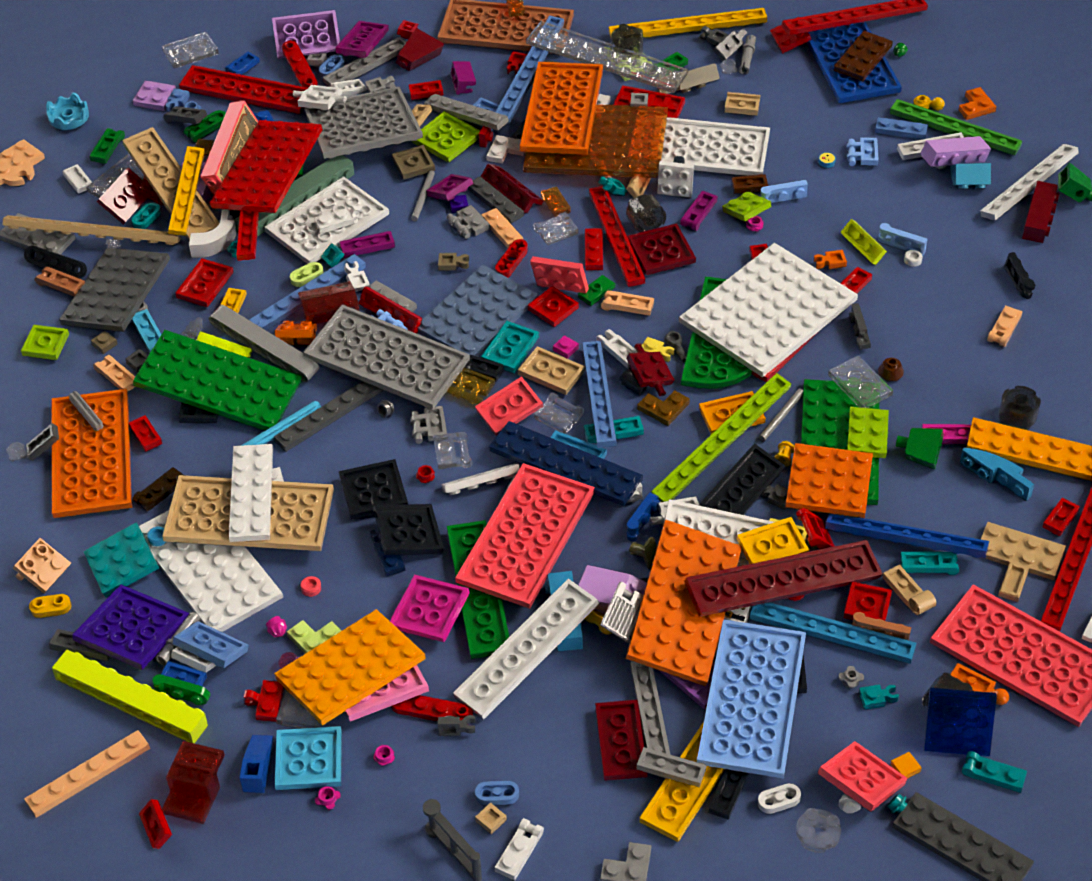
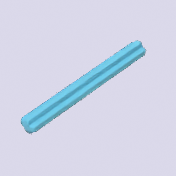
[241,401,321,446]

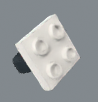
[657,156,694,198]

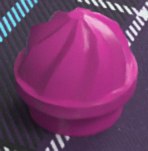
[266,616,287,637]

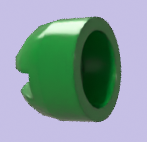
[893,42,908,57]

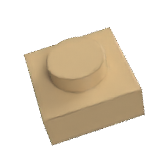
[475,803,507,834]

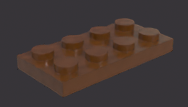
[834,31,893,82]

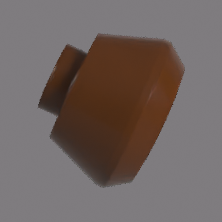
[878,357,904,382]

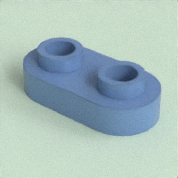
[319,54,344,78]
[475,781,519,805]

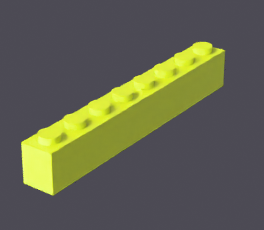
[52,650,208,745]

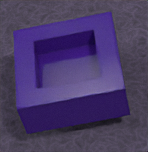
[449,195,469,213]

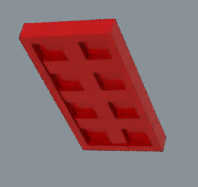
[613,85,685,118]

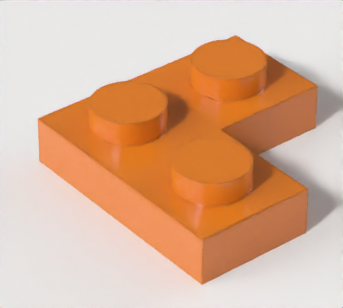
[958,87,997,120]

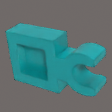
[598,177,627,196]
[859,684,899,710]

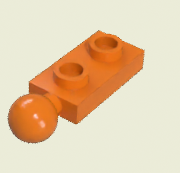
[947,663,1009,705]

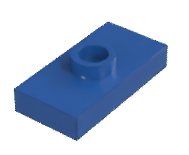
[225,52,260,75]

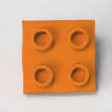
[275,321,317,345]

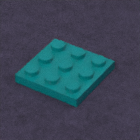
[83,522,159,597]

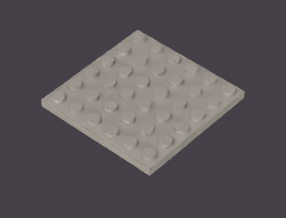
[304,87,423,159]

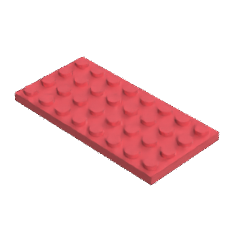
[455,463,595,609]
[930,584,1092,727]

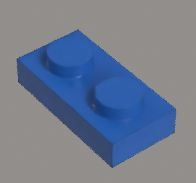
[161,661,207,686]

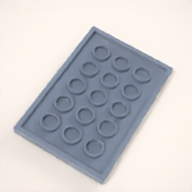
[417,265,539,357]

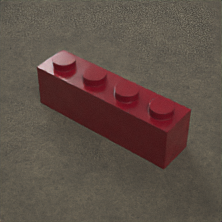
[1022,180,1060,243]

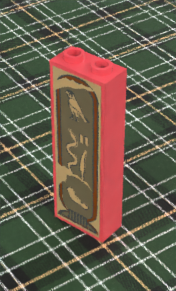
[200,100,259,195]

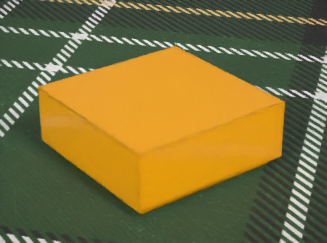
[890,752,922,778]

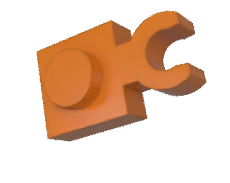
[813,250,847,269]

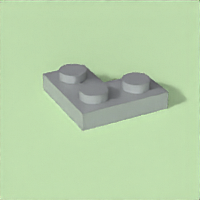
[600,842,652,881]

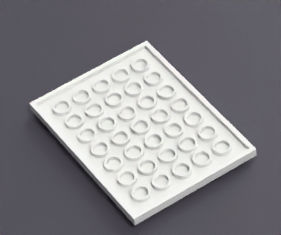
[679,243,858,377]

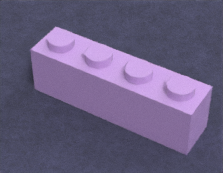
[920,136,991,167]

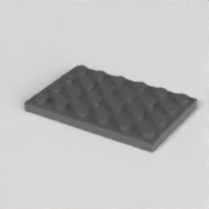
[59,248,170,332]

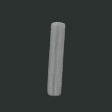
[68,391,104,431]

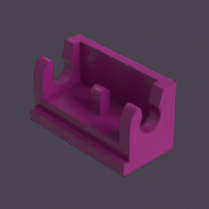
[450,61,476,95]

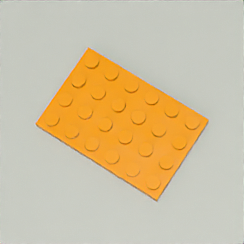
[274,609,426,726]

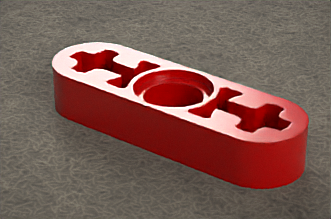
[495,239,528,278]

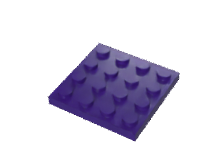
[72,584,189,670]

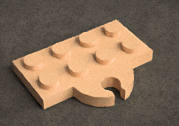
[0,139,45,186]

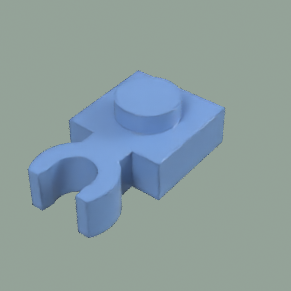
[166,88,190,112]

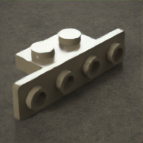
[656,63,720,94]

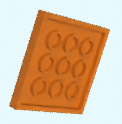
[785,443,873,518]

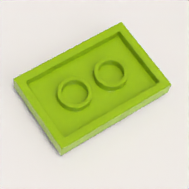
[847,407,889,458]

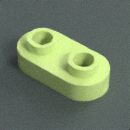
[290,262,324,287]

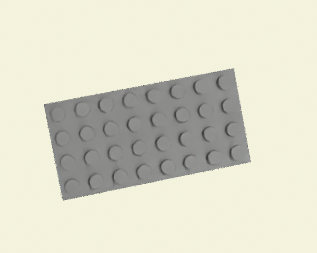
[303,305,470,409]

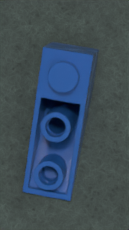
[240,735,274,793]

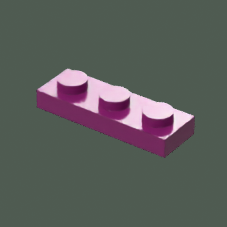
[339,231,395,258]

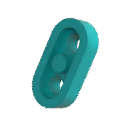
[132,203,161,229]

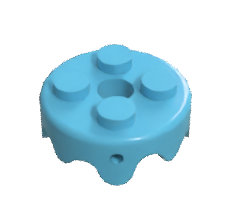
[46,92,89,131]

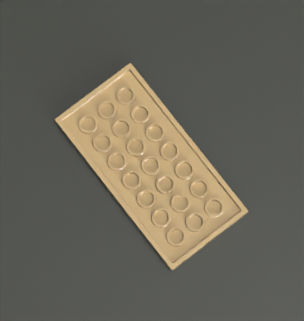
[162,475,334,551]

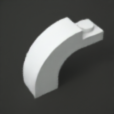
[189,209,237,258]

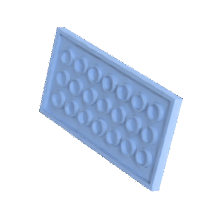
[697,620,806,779]

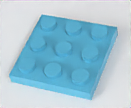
[275,726,342,790]

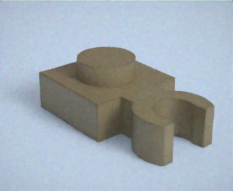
[438,253,469,271]

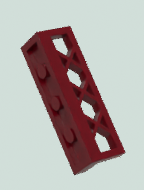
[480,163,544,213]

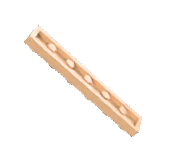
[24,730,150,818]

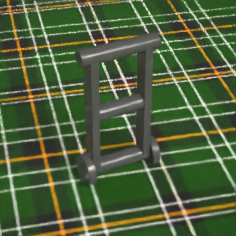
[423,799,482,881]

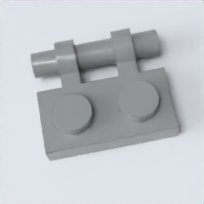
[446,205,490,239]
[410,406,448,444]

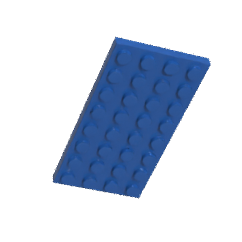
[807,22,902,103]

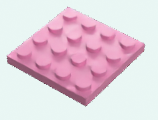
[345,665,429,722]

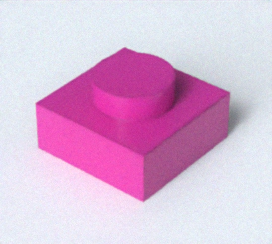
[553,335,579,359]

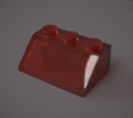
[298,281,359,324]

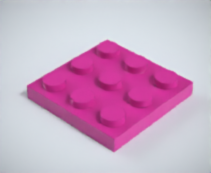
[390,575,470,642]

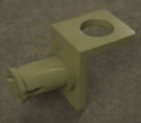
[629,537,657,570]

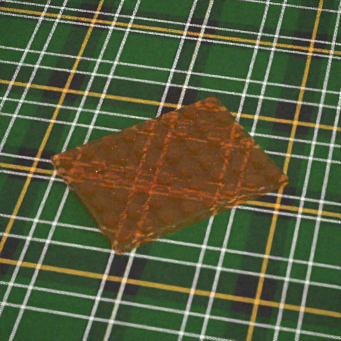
[523,105,668,178]

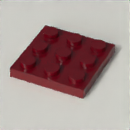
[628,223,696,275]

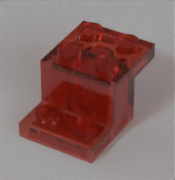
[162,741,225,824]

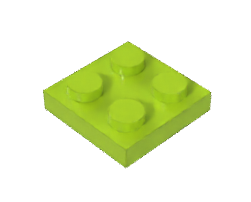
[722,192,772,221]
[21,325,69,360]

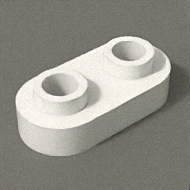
[758,783,801,814]

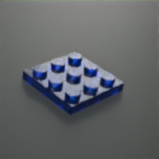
[924,688,997,756]

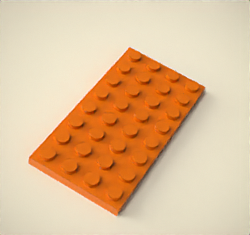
[520,62,603,155]
[52,389,132,518]
[625,520,742,686]

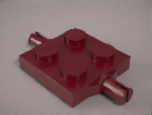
[626,343,674,397]

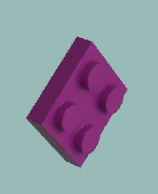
[426,174,473,201]

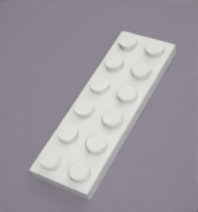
[229,444,273,542]

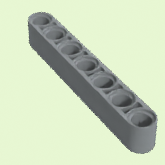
[209,305,320,382]

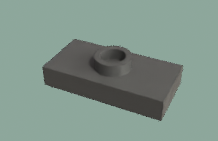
[26,423,59,461]

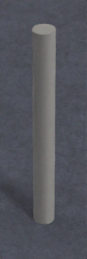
[411,171,435,221]
[759,389,804,442]

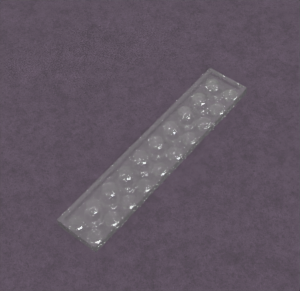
[526,21,688,93]

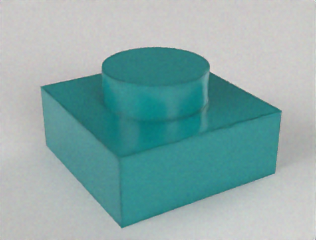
[321,243,345,267]

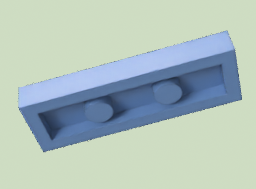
[875,117,928,140]

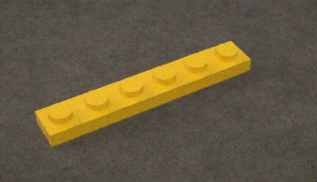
[168,146,204,236]

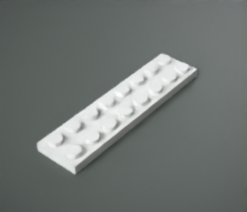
[453,579,599,720]

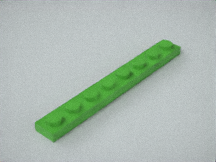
[890,99,1022,156]

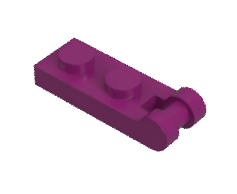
[680,191,718,231]

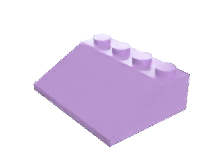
[272,10,340,59]

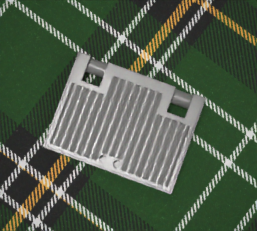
[600,582,643,644]

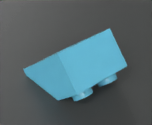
[950,163,991,189]

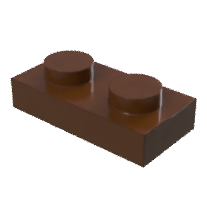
[731,174,768,194]

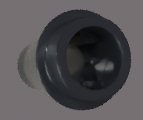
[619,369,647,395]

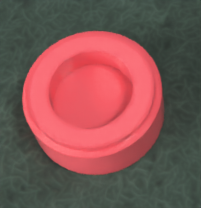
[300,576,321,597]

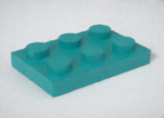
[481,321,539,373]

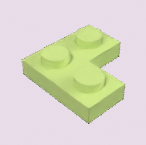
[287,620,342,654]

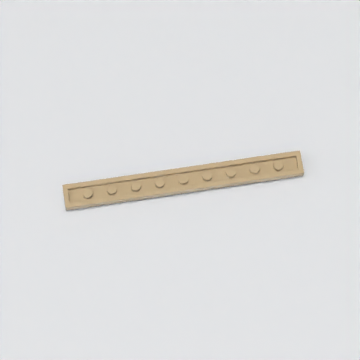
[3,215,181,245]

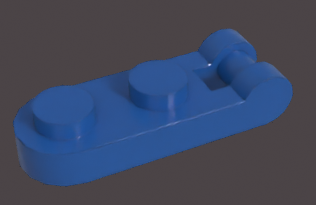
[627,492,660,541]

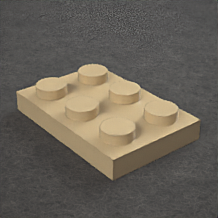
[518,346,585,395]

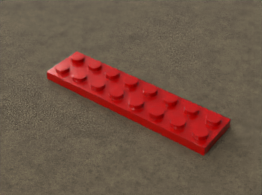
[179,65,308,114]

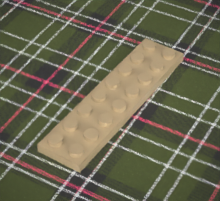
[122,127,219,242]

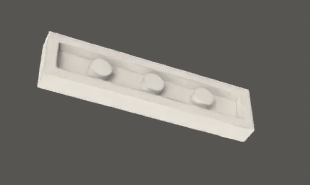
[441,463,520,495]

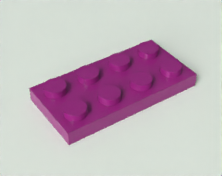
[336,21,389,58]

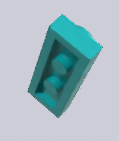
[584,416,644,443]

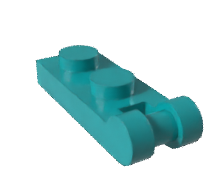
[900,552,959,575]
[962,751,1027,793]

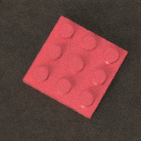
[818,741,908,812]

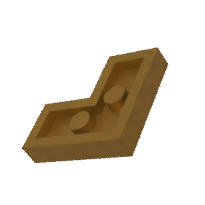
[637,390,690,426]

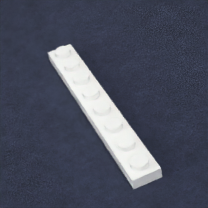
[980,144,1078,220]

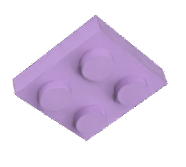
[133,81,176,111]

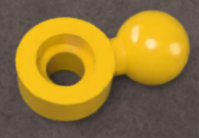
[914,95,945,111]

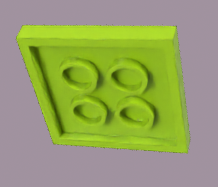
[411,111,480,163]

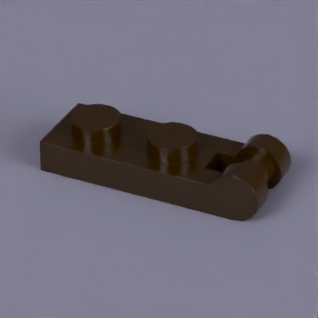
[133,467,185,511]

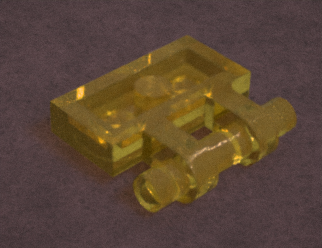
[447,368,495,404]

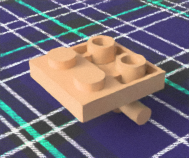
[13,538,71,594]

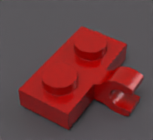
[244,680,284,722]

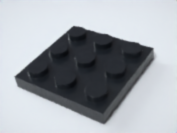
[339,459,408,520]
[373,504,444,555]

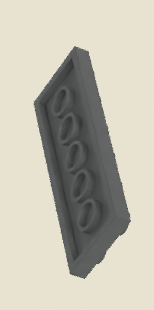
[892,792,1034,881]

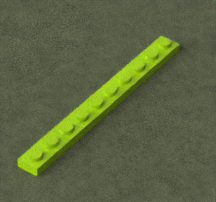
[651,373,791,502]

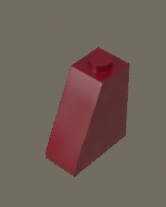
[396,28,444,71]

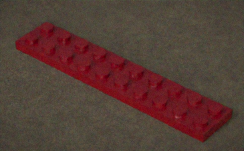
[684,540,883,617]

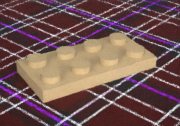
[981,522,1066,580]

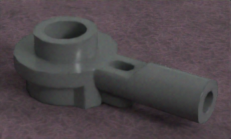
[664,331,687,362]

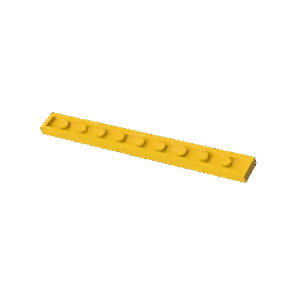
[609,8,768,41]

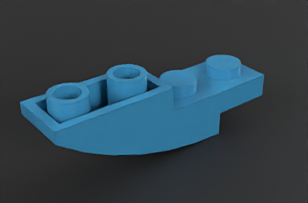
[960,448,1034,501]

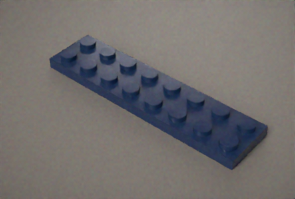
[489,421,643,506]

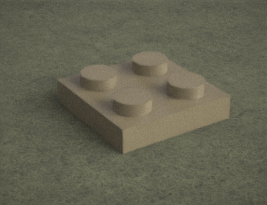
[392,145,435,180]

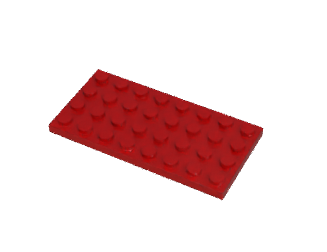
[210,120,323,213]

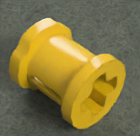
[774,441,795,467]

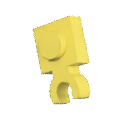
[642,337,675,362]

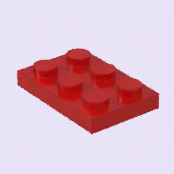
[175,258,234,307]

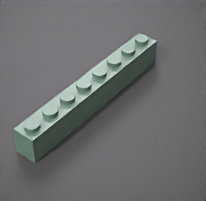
[234,155,355,237]

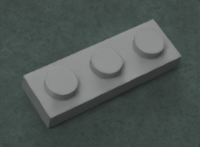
[369,280,417,312]
[637,747,706,788]

